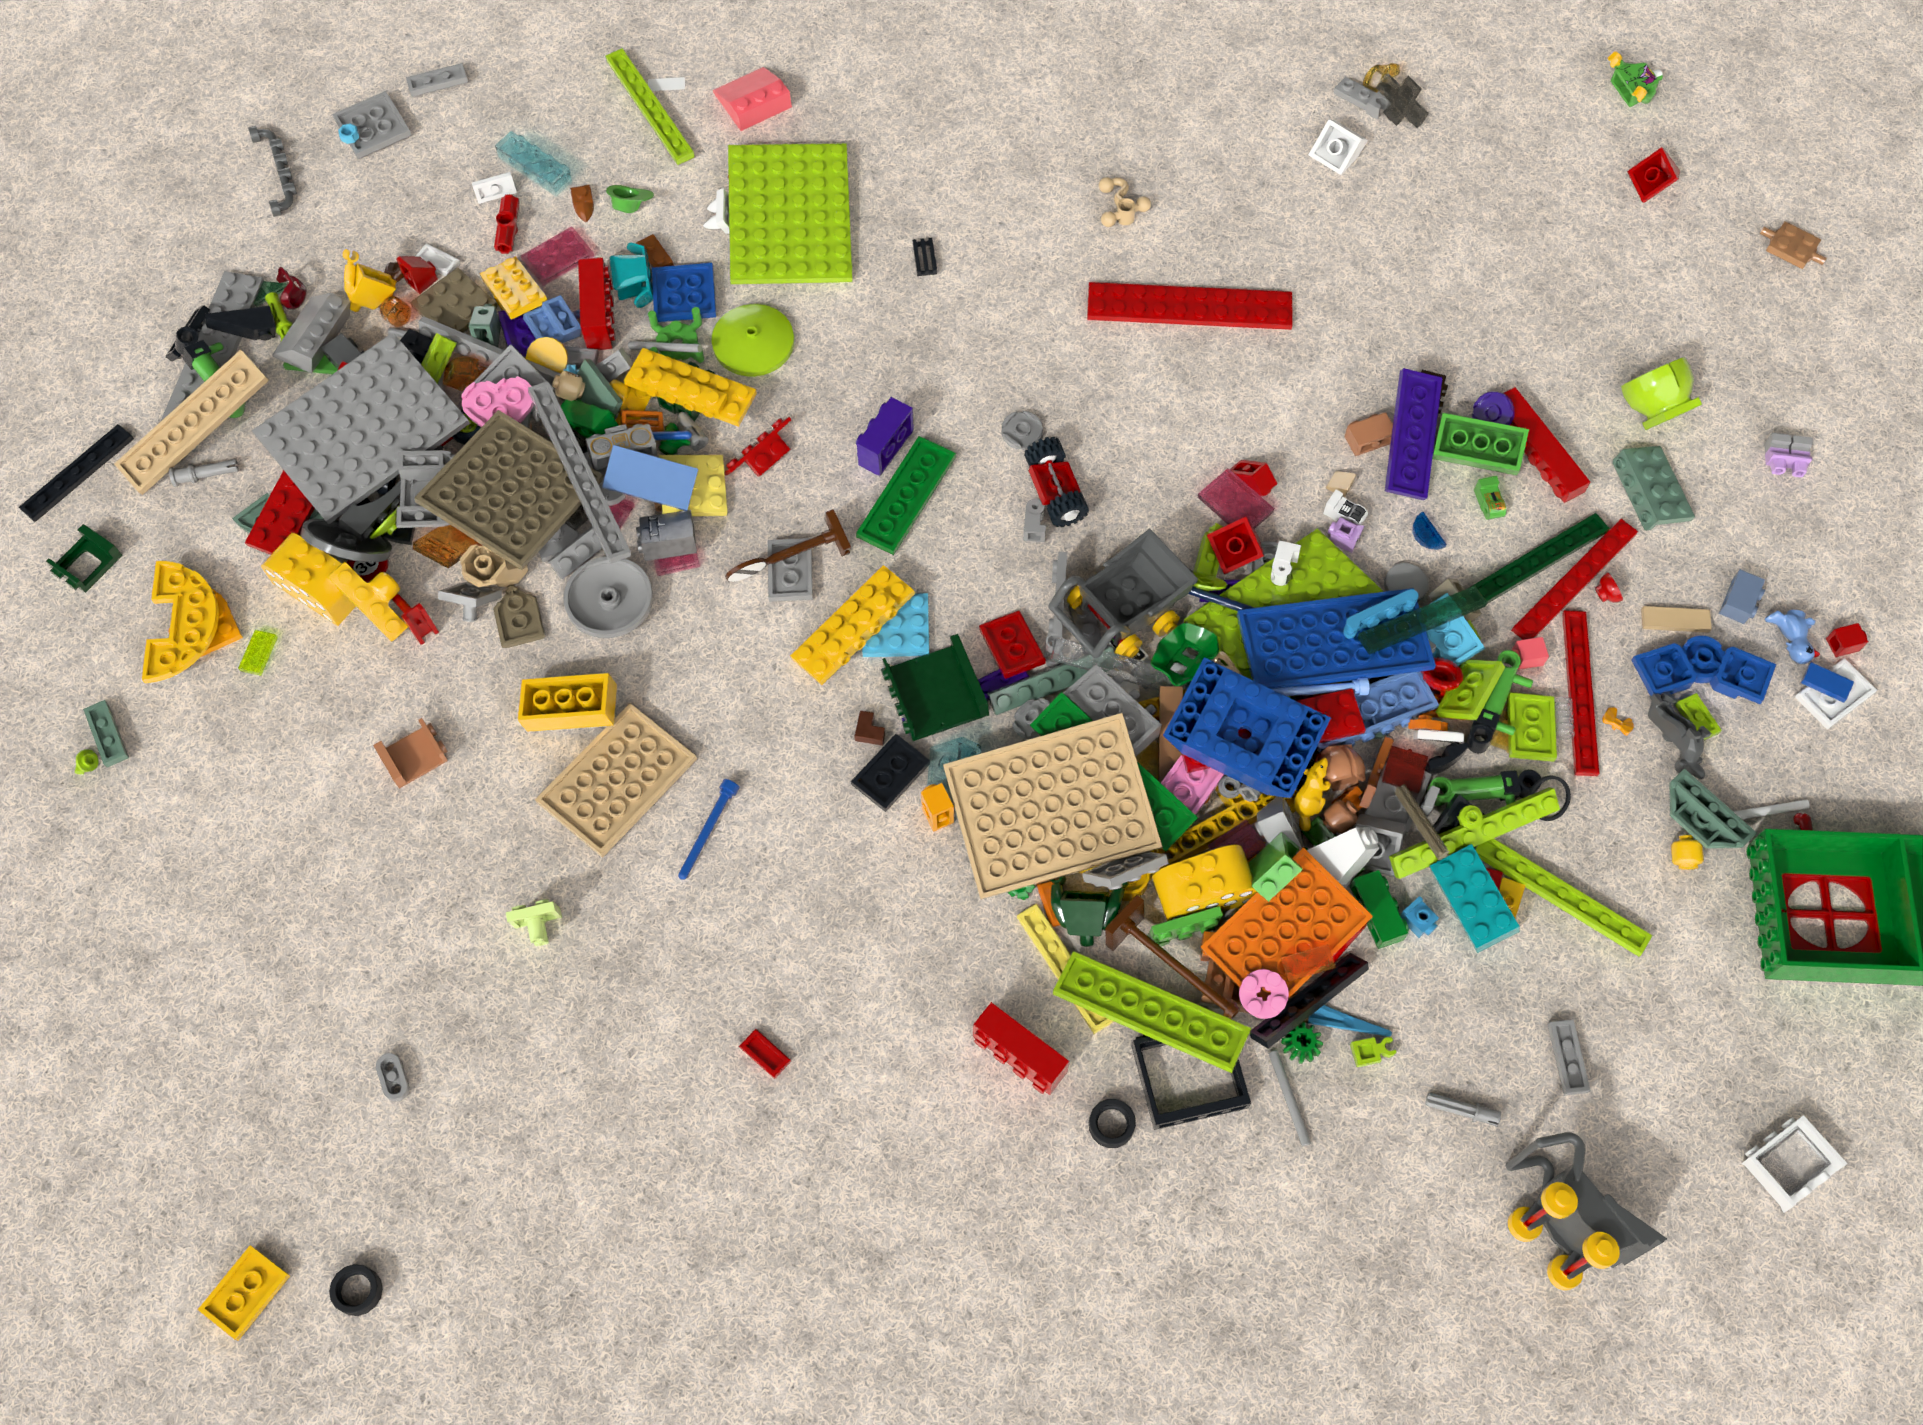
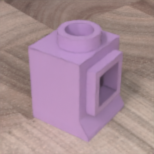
[1328,517,1364,553]

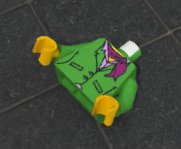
[1607,51,1663,107]

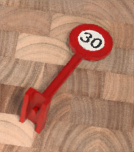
[347,559,439,645]

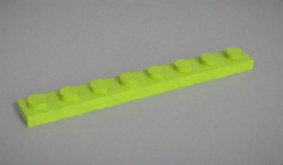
[605,48,695,165]
[1389,787,1560,879]
[1475,839,1653,957]

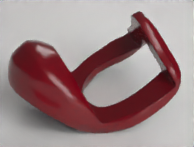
[276,267,307,309]

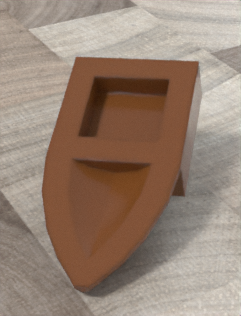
[570,185,594,222]

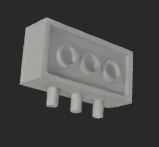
[1064,664,1162,757]

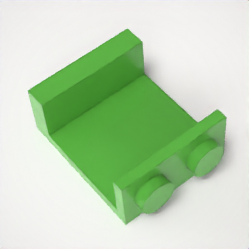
[1248,832,1303,902]

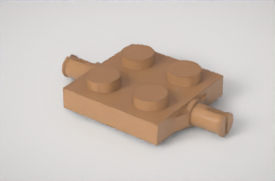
[1760,221,1827,269]

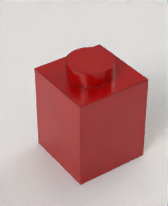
[1826,623,1869,658]

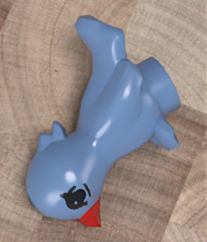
[1764,610,1820,664]

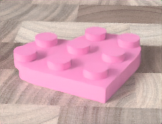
[461,377,534,427]

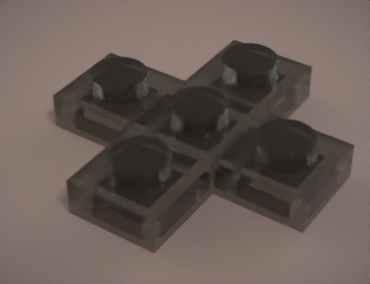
[1376,73,1429,128]

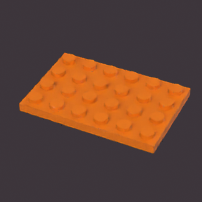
[1200,847,1373,1001]

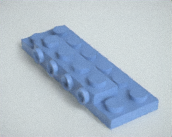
[1316,671,1439,753]

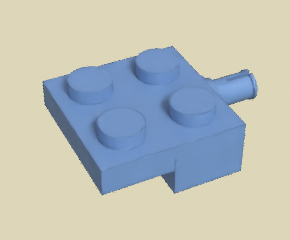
[523,295,581,343]

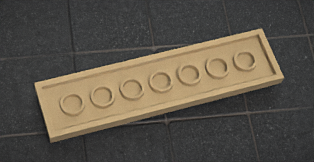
[114,350,269,495]

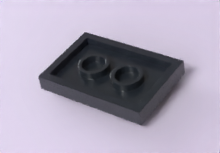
[851,734,930,812]

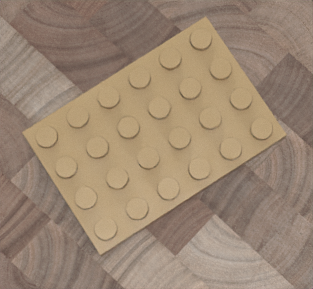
[535,703,697,858]

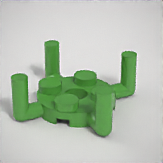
[648,307,704,363]

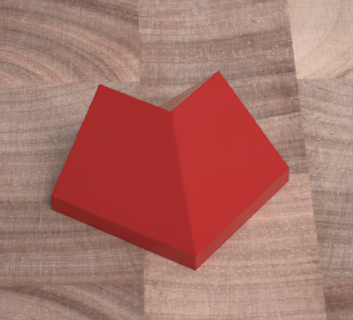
[1627,147,1680,203]
[1207,516,1264,575]

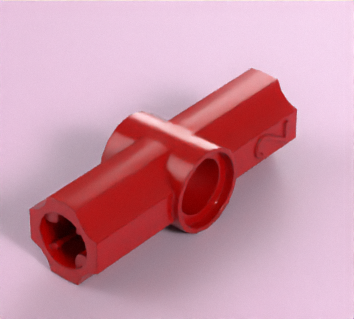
[494,194,520,254]

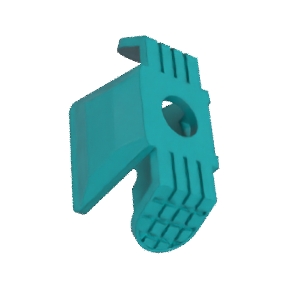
[610,242,653,308]

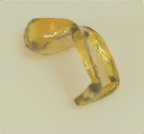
[1363,63,1400,93]

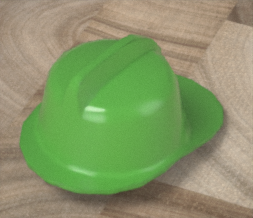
[606,185,654,213]

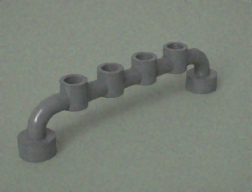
[248,126,297,217]

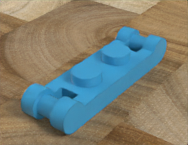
[1343,589,1419,639]

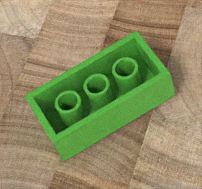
[1432,413,1529,476]

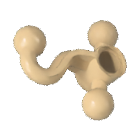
[1099,177,1151,227]

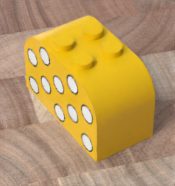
[261,533,356,626]
[1152,845,1257,921]

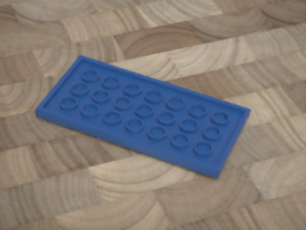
[1237,588,1436,689]

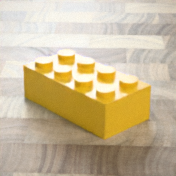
[518,673,617,732]

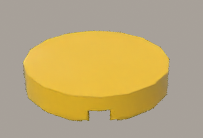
[526,337,568,374]

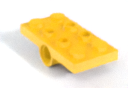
[479,256,547,320]

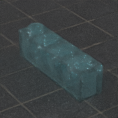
[495,131,572,197]

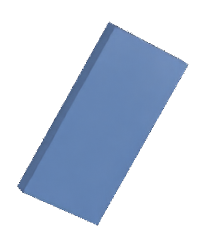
[602,445,698,511]

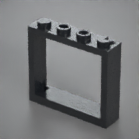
[1131,1034,1251,1130]

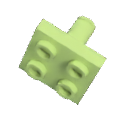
[506,899,562,946]

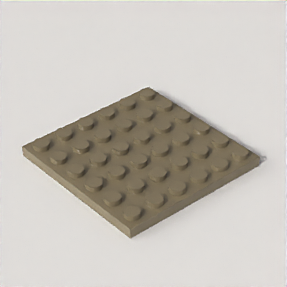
[414,410,604,570]

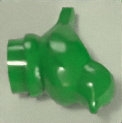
[658,422,691,455]

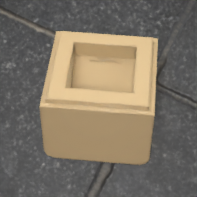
[1326,471,1356,498]

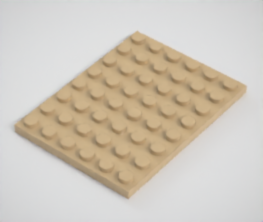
[943,713,1162,900]

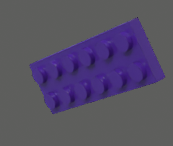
[1385,368,1442,501]

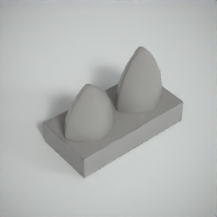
[596,348,633,383]

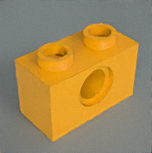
[921,783,954,832]

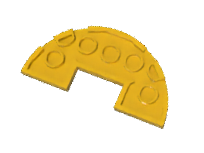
[142,561,219,683]

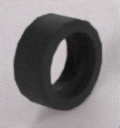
[1089,1099,1136,1148]
[329,1264,383,1316]

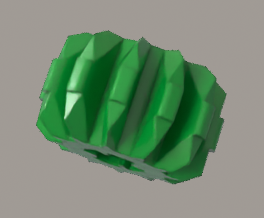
[1281,1022,1323,1064]

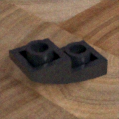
[1423,742,1469,776]

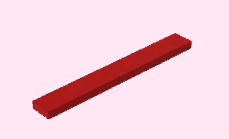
[1562,610,1600,777]

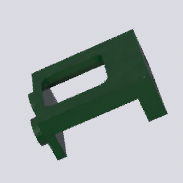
[46,524,123,593]

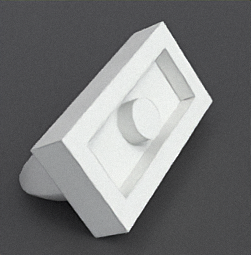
[472,172,517,204]
[703,188,729,234]

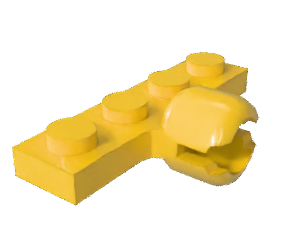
[610,379,652,426]
[328,562,408,642]

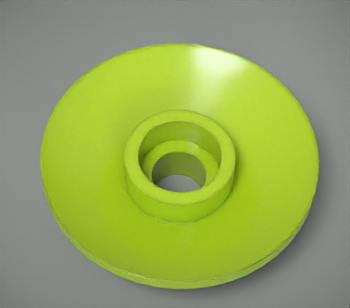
[370,505,400,539]
[1193,573,1227,592]

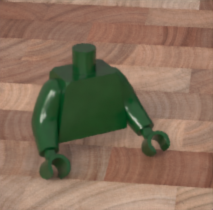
[1050,876,1129,947]

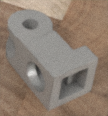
[1023,499,1046,542]

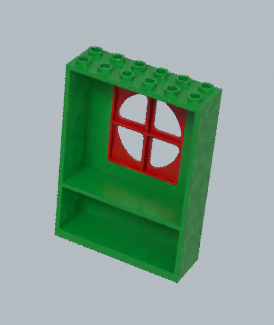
[1746,829,1923,986]

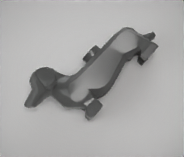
[1648,692,1712,780]

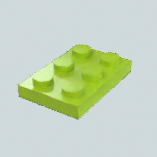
[1435,660,1505,720]
[1507,692,1557,762]

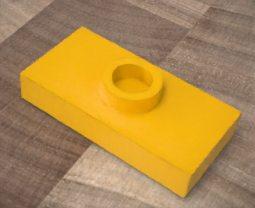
[1499,877,1526,919]

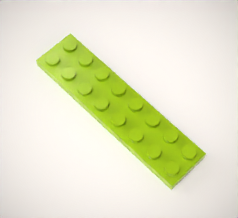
[1053,951,1251,1073]

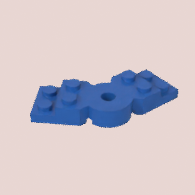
[1631,636,1776,704]

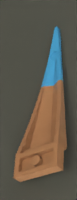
[1201,958,1392,1037]

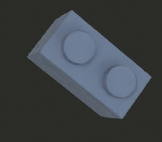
[1719,569,1765,624]

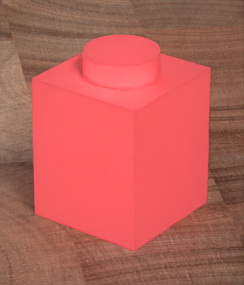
[1511,637,1549,670]

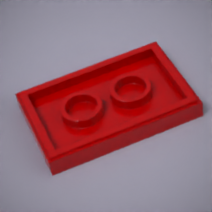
[979,610,1046,679]

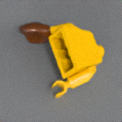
[343,249,404,312]

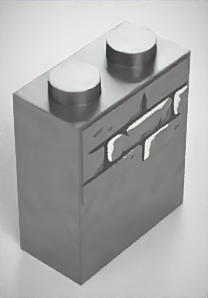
[636,510,697,561]

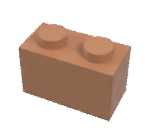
[1344,412,1393,456]

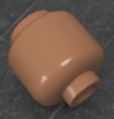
[1323,800,1358,834]

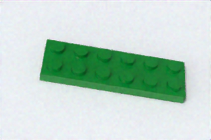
[856,436,956,555]

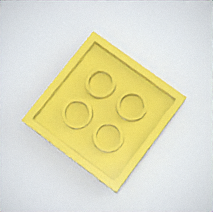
[658,455,727,516]

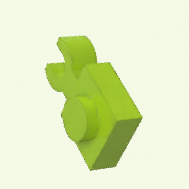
[1350,1037,1397,1068]

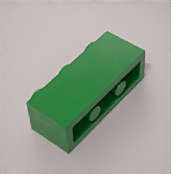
[561,400,619,438]
[1349,870,1409,949]

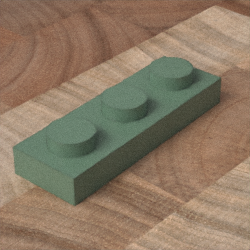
[83,700,129,768]

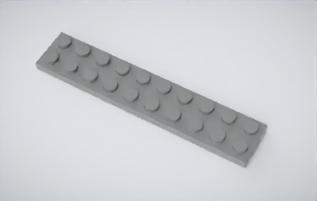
[160,271,265,452]

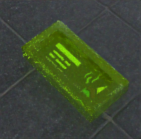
[238,630,278,676]

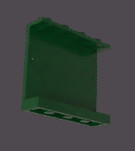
[881,634,989,741]

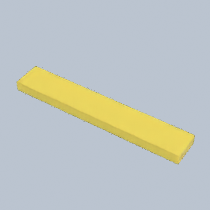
[1017,904,1114,1034]

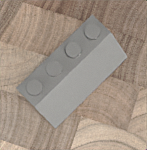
[272,293,350,374]

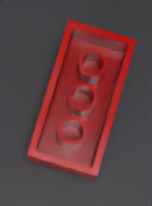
[578,257,616,350]
[973,1002,1069,1095]

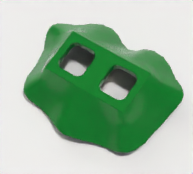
[1151,623,1219,687]

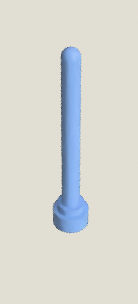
[1272,677,1369,696]

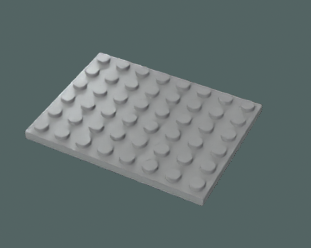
[252,333,470,525]

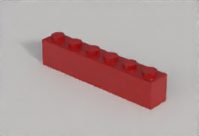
[1503,387,1591,503]

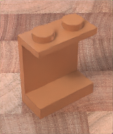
[373,718,448,789]

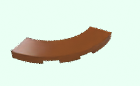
[1359,734,1394,809]

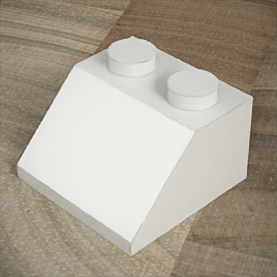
[1309,119,1368,175]

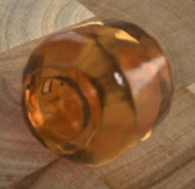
[380,296,411,327]

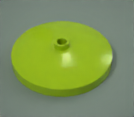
[711,304,794,377]

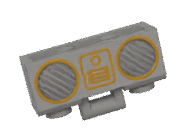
[586,424,657,470]

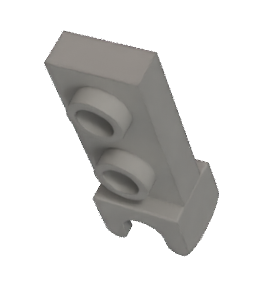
[1334,77,1390,119]

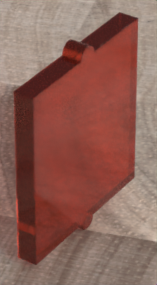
[1382,746,1428,793]

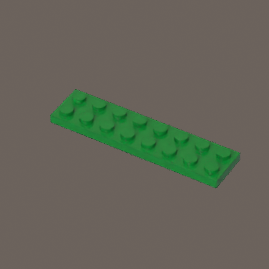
[1030,692,1198,852]

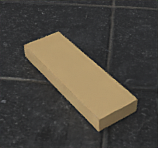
[1641,606,1712,633]

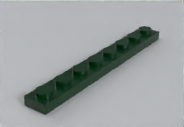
[1466,513,1610,609]

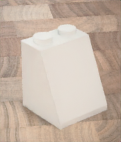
[1307,827,1379,888]

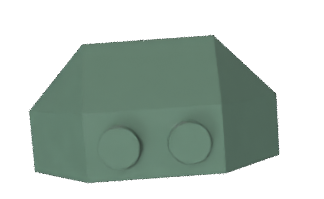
[1669,768,1757,848]

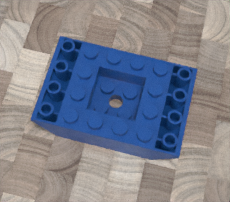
[1163,657,1331,798]

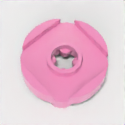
[1239,969,1289,1019]

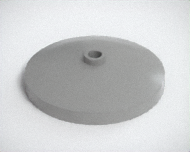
[563,556,653,638]

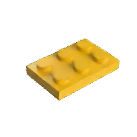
[197,1245,290,1341]

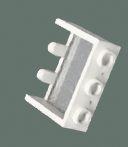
[1742,1115,1847,1213]

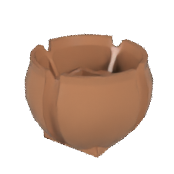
[1314,744,1366,792]

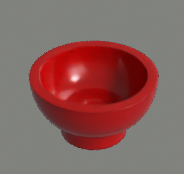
[1595,573,1623,603]

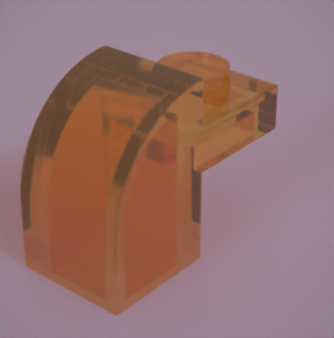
[443,357,487,391]

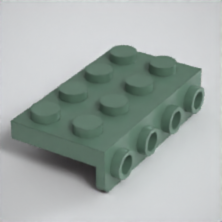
[1613,446,1695,531]

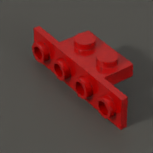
[724,417,792,477]

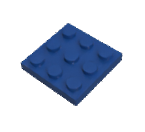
[652,263,716,322]

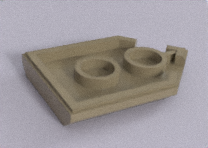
[493,584,546,648]

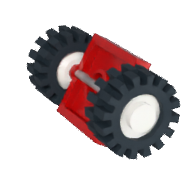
[1024,437,1089,527]

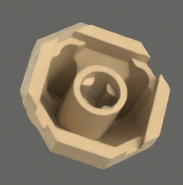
[460,544,528,587]

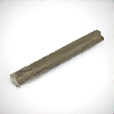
[1395,784,1450,860]

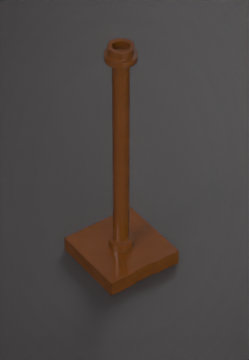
[1105,895,1240,1020]

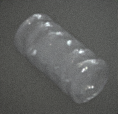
[1554,696,1575,740]

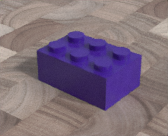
[856,397,914,477]

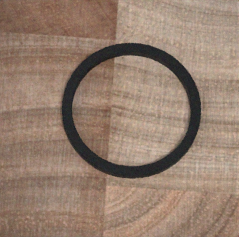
[1529,775,1571,821]

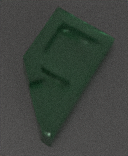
[254,281,287,307]

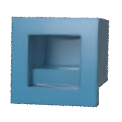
[1400,896,1439,938]

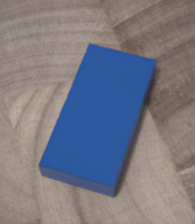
[1801,662,1854,703]

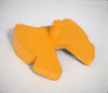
[1602,707,1634,736]

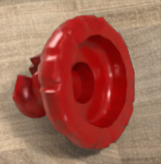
[1421,657,1464,697]

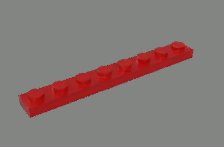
[1511,518,1638,640]

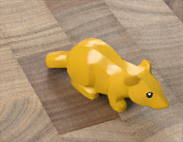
[1294,758,1331,832]

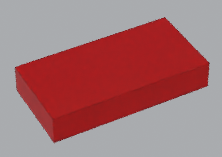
[739,1029,791,1079]

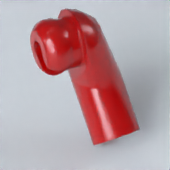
[1793,813,1813,831]

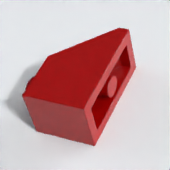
[396,256,438,294]
[1226,460,1278,496]

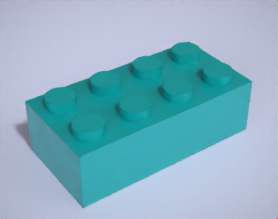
[1430,844,1520,953]

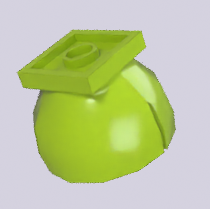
[1621,357,1702,430]

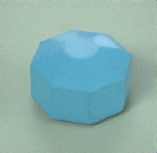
[338,123,360,144]

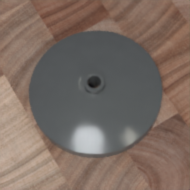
[301,519,392,562]

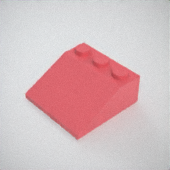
[713,67,792,131]

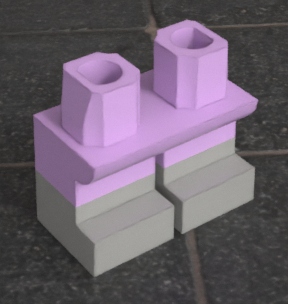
[1764,433,1813,477]

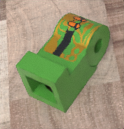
[1474,476,1506,520]

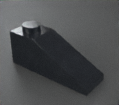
[205,306,276,341]

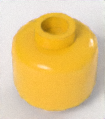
[1671,835,1704,870]

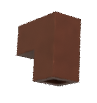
[854,710,885,746]

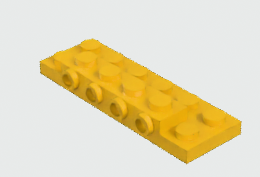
[624,348,757,427]
[790,565,915,685]

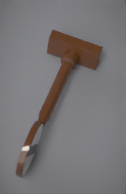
[725,509,851,582]

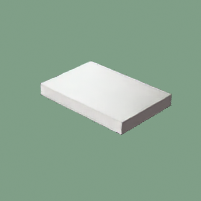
[1795,658,1877,730]

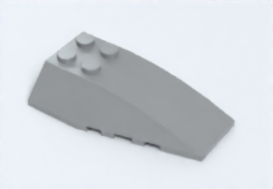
[396,450,455,528]

